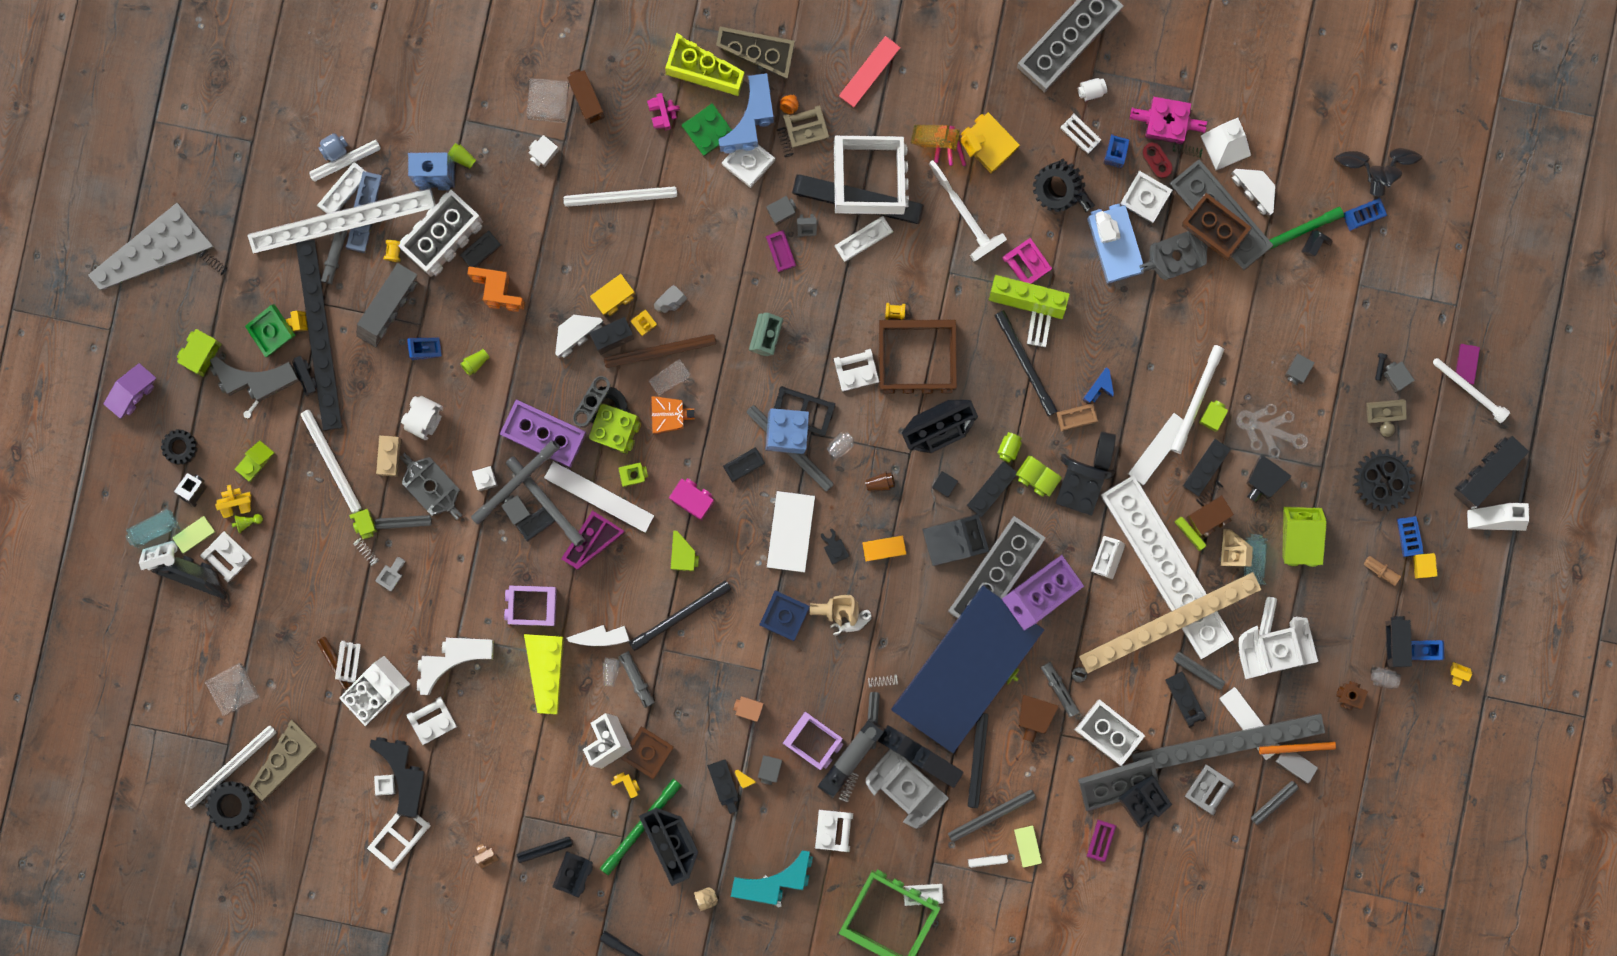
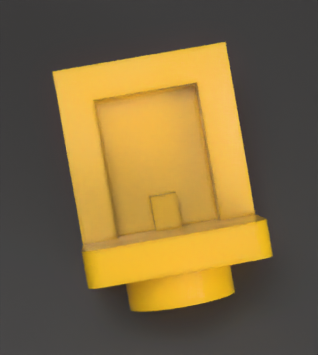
[611,772,640,798]

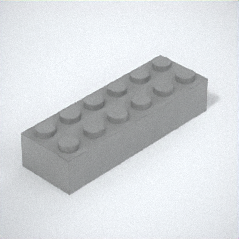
[1017,0,1123,93]
[948,516,1045,619]

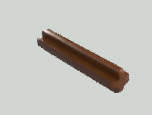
[317,637,352,690]

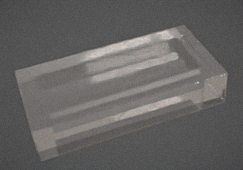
[648,359,691,397]

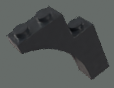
[878,725,964,788]
[370,737,425,819]

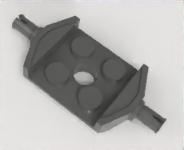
[1139,231,1208,280]
[399,453,463,520]

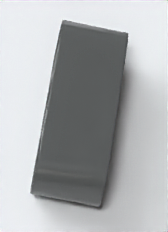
[573,376,611,428]

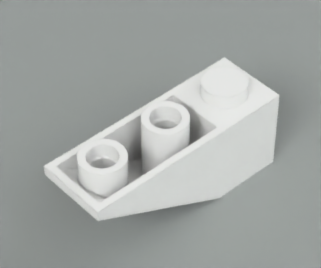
[1467,503,1529,531]

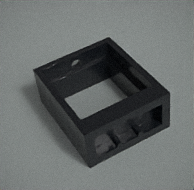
[1385,616,1412,668]

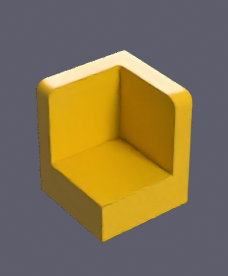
[1413,553,1437,579]

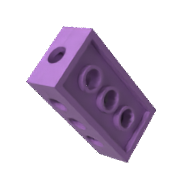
[500,400,587,468]
[1002,555,1084,630]

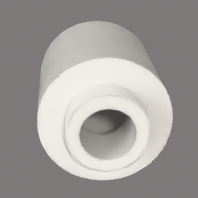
[1078,78,1107,101]

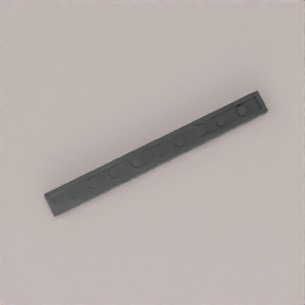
[1132,713,1325,769]

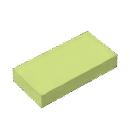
[173,516,215,554]
[1014,825,1042,868]

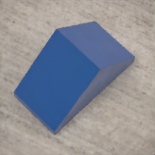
[1104,135,1129,168]
[407,337,442,360]

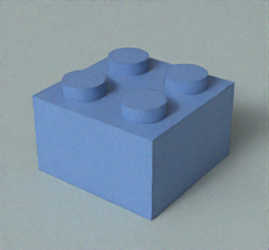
[766,408,809,454]

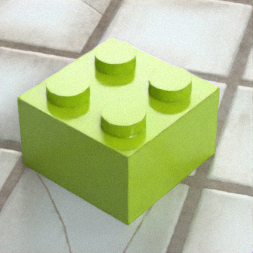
[177,329,222,377]

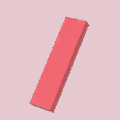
[839,36,900,108]

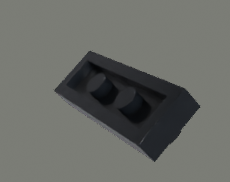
[1182,439,1231,497]
[967,461,1017,518]

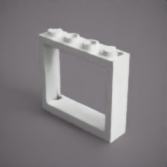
[834,136,909,214]

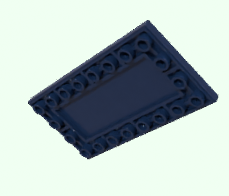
[891,585,1044,753]

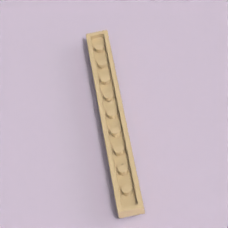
[1079,572,1262,674]

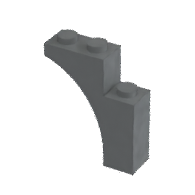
[209,356,300,402]

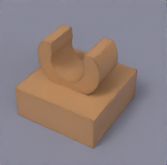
[474,844,499,869]

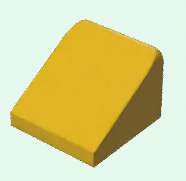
[735,770,756,788]

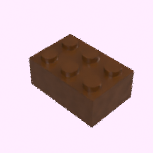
[1182,193,1252,261]

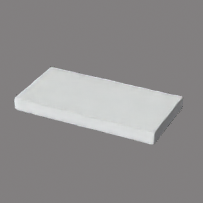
[767,491,815,572]

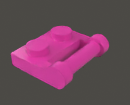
[1002,238,1052,284]

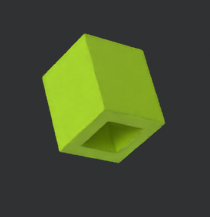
[1199,401,1228,432]

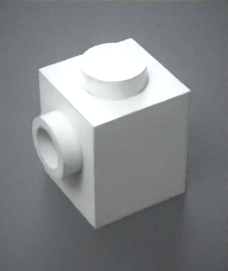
[529,135,559,167]

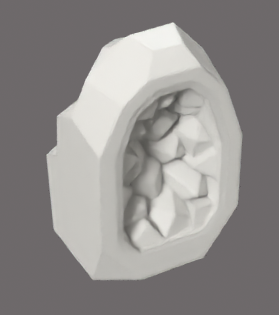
[1095,211,1121,243]

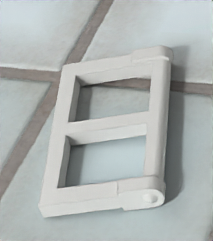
[367,813,431,871]

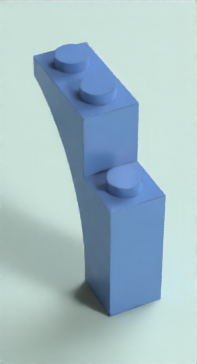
[719,73,774,153]

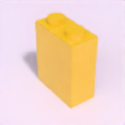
[960,112,1020,174]

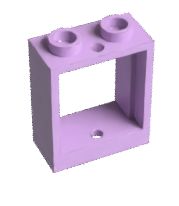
[504,586,557,626]
[783,712,843,770]

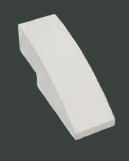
[567,625,630,646]

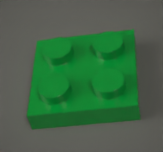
[681,103,732,157]
[245,304,296,358]

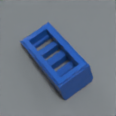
[1344,198,1387,231]
[1397,516,1424,557]

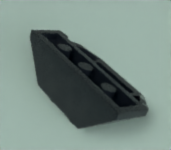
[901,400,978,453]
[151,556,227,600]
[639,808,698,886]

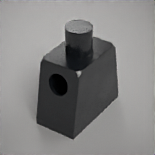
[1246,455,1291,503]

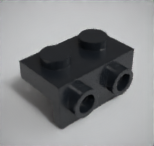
[552,851,593,898]

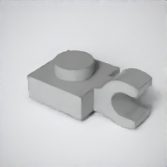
[375,557,406,592]

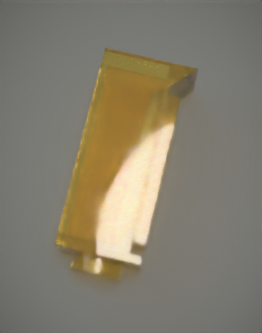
[911,125,960,151]

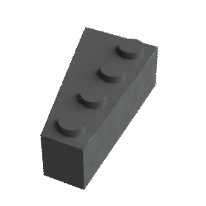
[356,263,418,348]

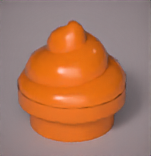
[780,95,799,114]

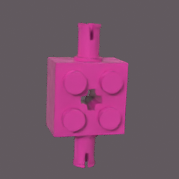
[1130,97,1207,144]

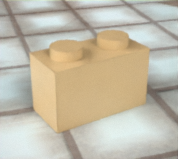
[376,435,401,477]

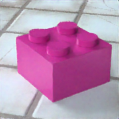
[669,478,715,521]

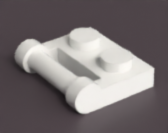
[834,349,879,392]
[200,531,252,582]
[139,541,178,570]
[407,696,457,745]
[815,810,854,852]

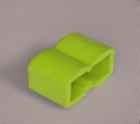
[1016,456,1062,497]

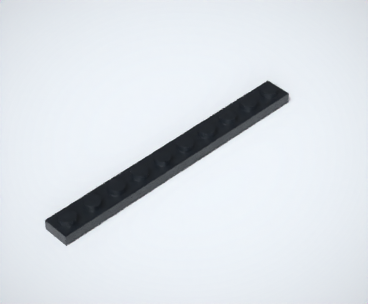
[296,239,343,431]

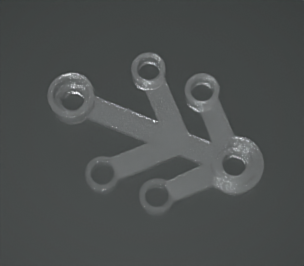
[1236,404,1308,458]

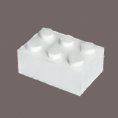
[1074,699,1145,766]

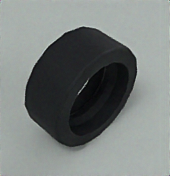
[1094,432,1116,470]

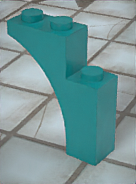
[731,850,813,905]

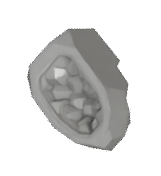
[654,285,687,313]

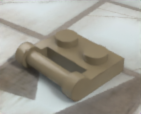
[783,105,829,148]

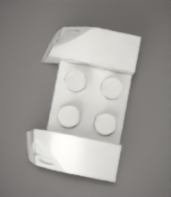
[1239,617,1318,679]

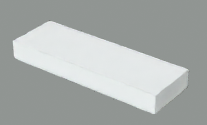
[317,162,366,214]
[834,216,893,262]

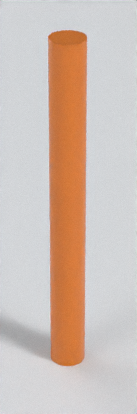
[1259,742,1336,755]

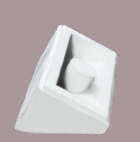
[1091,536,1125,579]

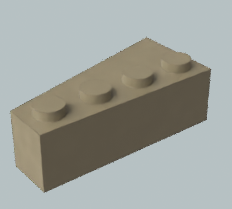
[716,27,795,79]

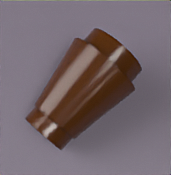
[866,471,895,491]

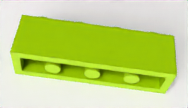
[988,275,1069,319]

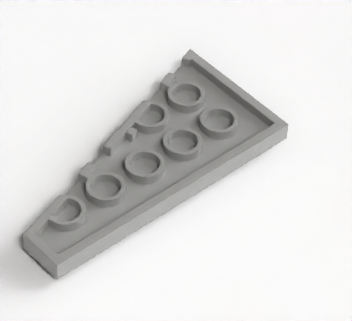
[88,203,214,290]

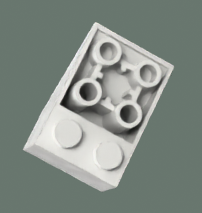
[340,656,410,726]

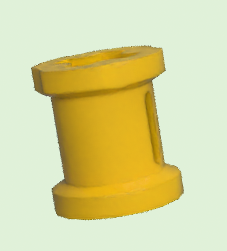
[383,240,401,262]
[885,303,905,320]

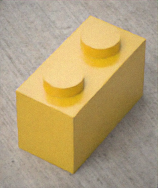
[590,274,635,317]

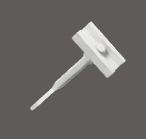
[929,161,1007,262]

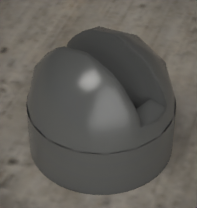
[1072,667,1087,683]

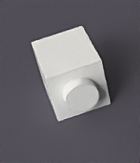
[472,466,498,491]

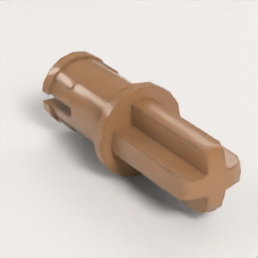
[1364,556,1401,586]

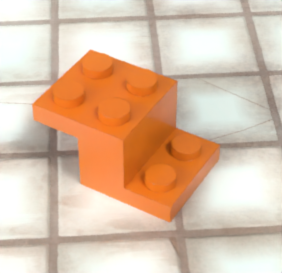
[467,267,525,312]

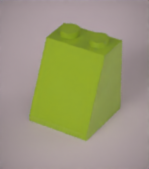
[1282,507,1326,567]

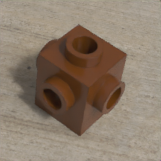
[1336,681,1368,710]

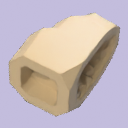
[694,887,718,911]

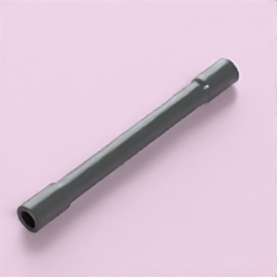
[471,440,560,525]
[506,456,585,547]

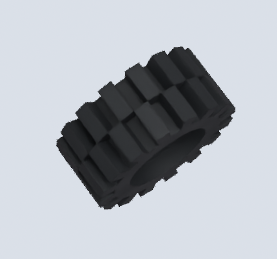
[161,429,198,465]

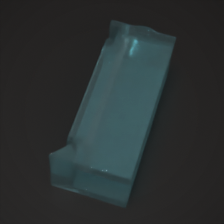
[126,509,180,548]
[1243,534,1267,586]

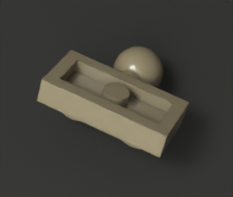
[1366,399,1407,437]

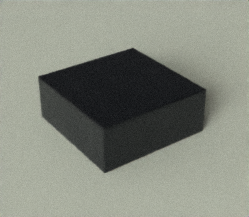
[932,471,958,497]

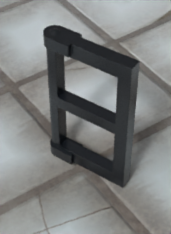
[774,386,836,436]

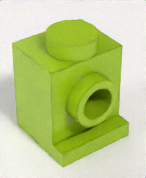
[618,463,648,488]
[349,509,377,540]

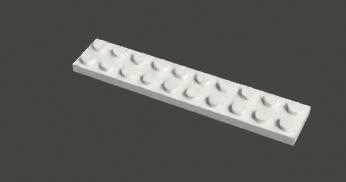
[1101,475,1234,659]

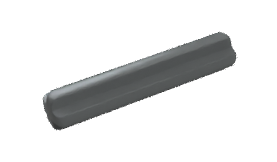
[375,515,432,529]
[1173,652,1225,690]
[867,692,880,749]
[1251,781,1299,825]

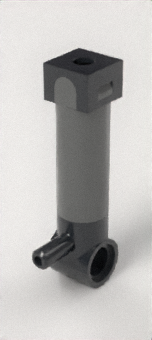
[817,718,885,798]

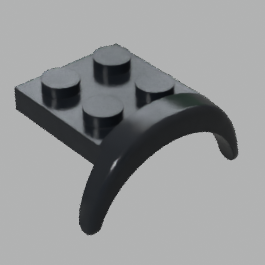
[1056,454,1116,516]

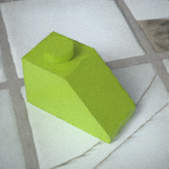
[671,531,699,571]

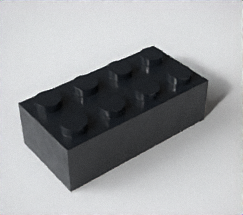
[1454,436,1530,510]

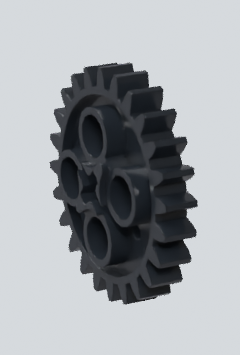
[1352,449,1416,511]

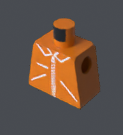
[651,396,695,434]

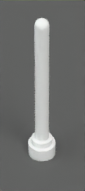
[1433,358,1510,423]

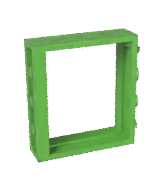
[839,869,940,956]

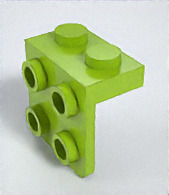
[589,404,641,454]

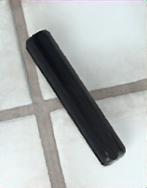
[516,836,573,863]

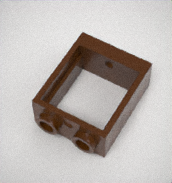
[567,69,605,125]

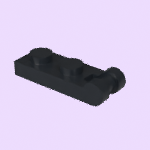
[1165,671,1206,728]

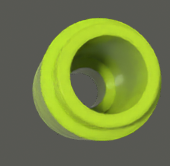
[997,432,1022,462]

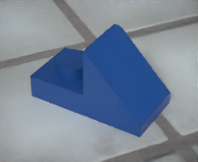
[1083,367,1114,404]
[1411,640,1444,660]

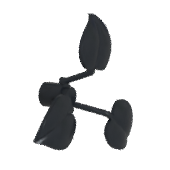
[1334,148,1423,196]

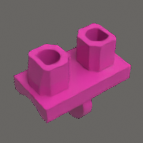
[647,93,681,130]

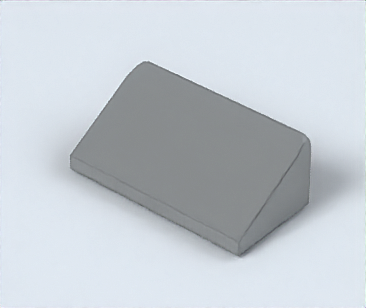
[1275,752,1318,784]

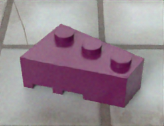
[561,510,626,570]

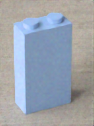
[1087,204,1144,284]

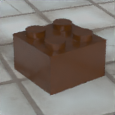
[1186,495,1234,538]

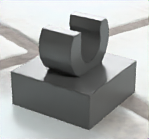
[797,214,817,236]

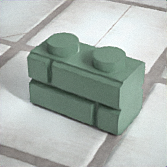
[749,313,783,356]

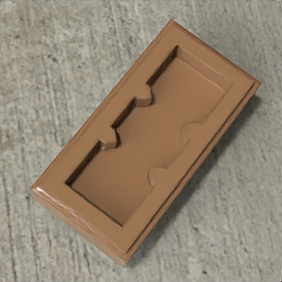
[1056,403,1098,431]

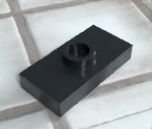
[460,230,502,268]
[723,447,765,483]
[516,507,556,542]

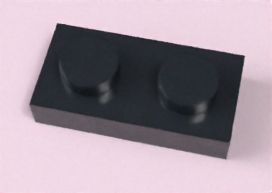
[292,356,317,397]

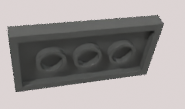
[1078,757,1159,811]

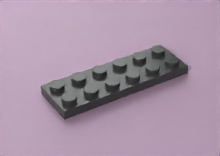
[1170,159,1273,271]

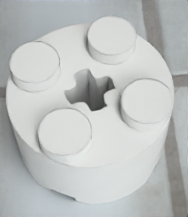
[401,396,443,440]

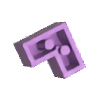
[104,363,156,419]

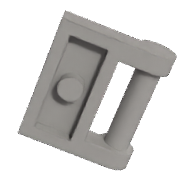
[1184,764,1235,816]

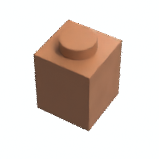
[733,696,764,722]

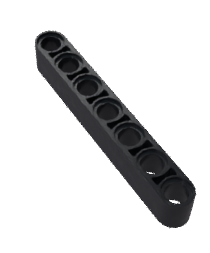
[792,174,924,224]

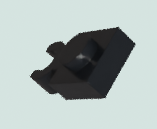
[821,529,849,565]

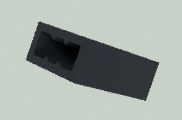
[590,317,635,355]

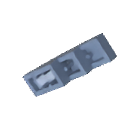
[346,171,382,253]

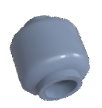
[318,133,348,162]

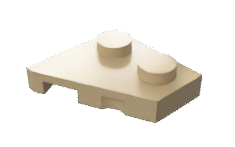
[1221,529,1253,567]

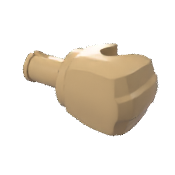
[810,595,859,626]

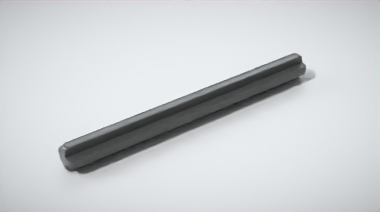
[747,405,834,491]

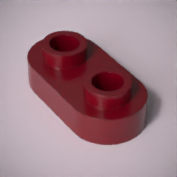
[1142,143,1172,178]

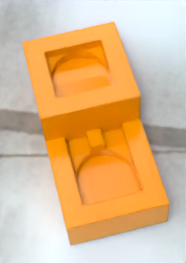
[862,536,906,561]

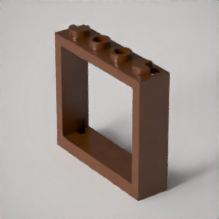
[879,320,957,394]

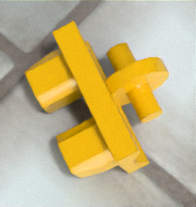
[215,484,252,518]

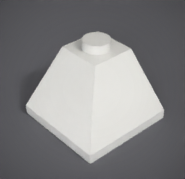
[1201,118,1251,170]

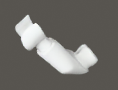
[830,610,872,636]

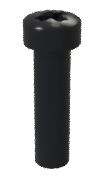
[1375,353,1388,381]

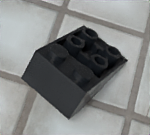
[922,513,989,566]

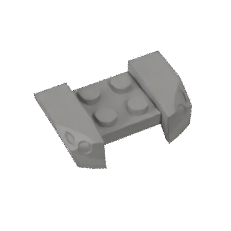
[866,749,949,829]

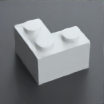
[583,713,632,769]

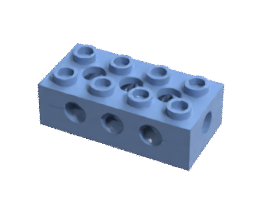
[408,153,454,190]

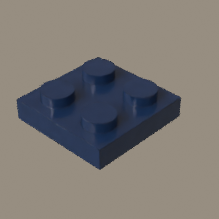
[759,590,810,641]

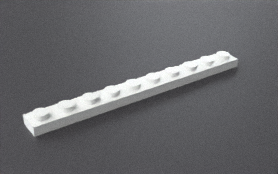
[248,188,436,253]

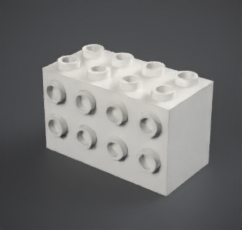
[398,190,483,277]

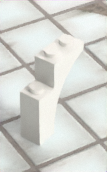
[417,638,494,695]

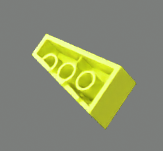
[665,33,744,96]
[524,634,564,714]

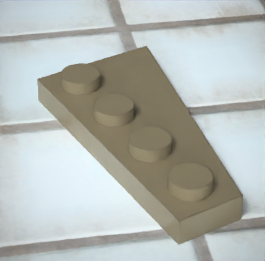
[249,719,318,802]

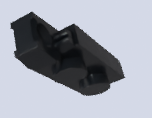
[707,759,739,814]

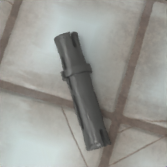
[321,230,348,285]
[618,651,655,708]
[1040,662,1080,717]

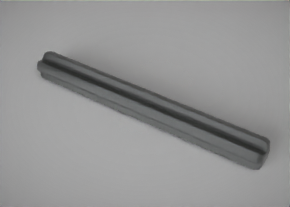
[948,790,1036,842]

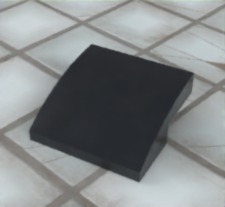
[1118,776,1172,828]

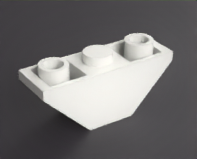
[1231,169,1275,217]
[555,315,604,358]

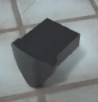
[1301,231,1333,256]

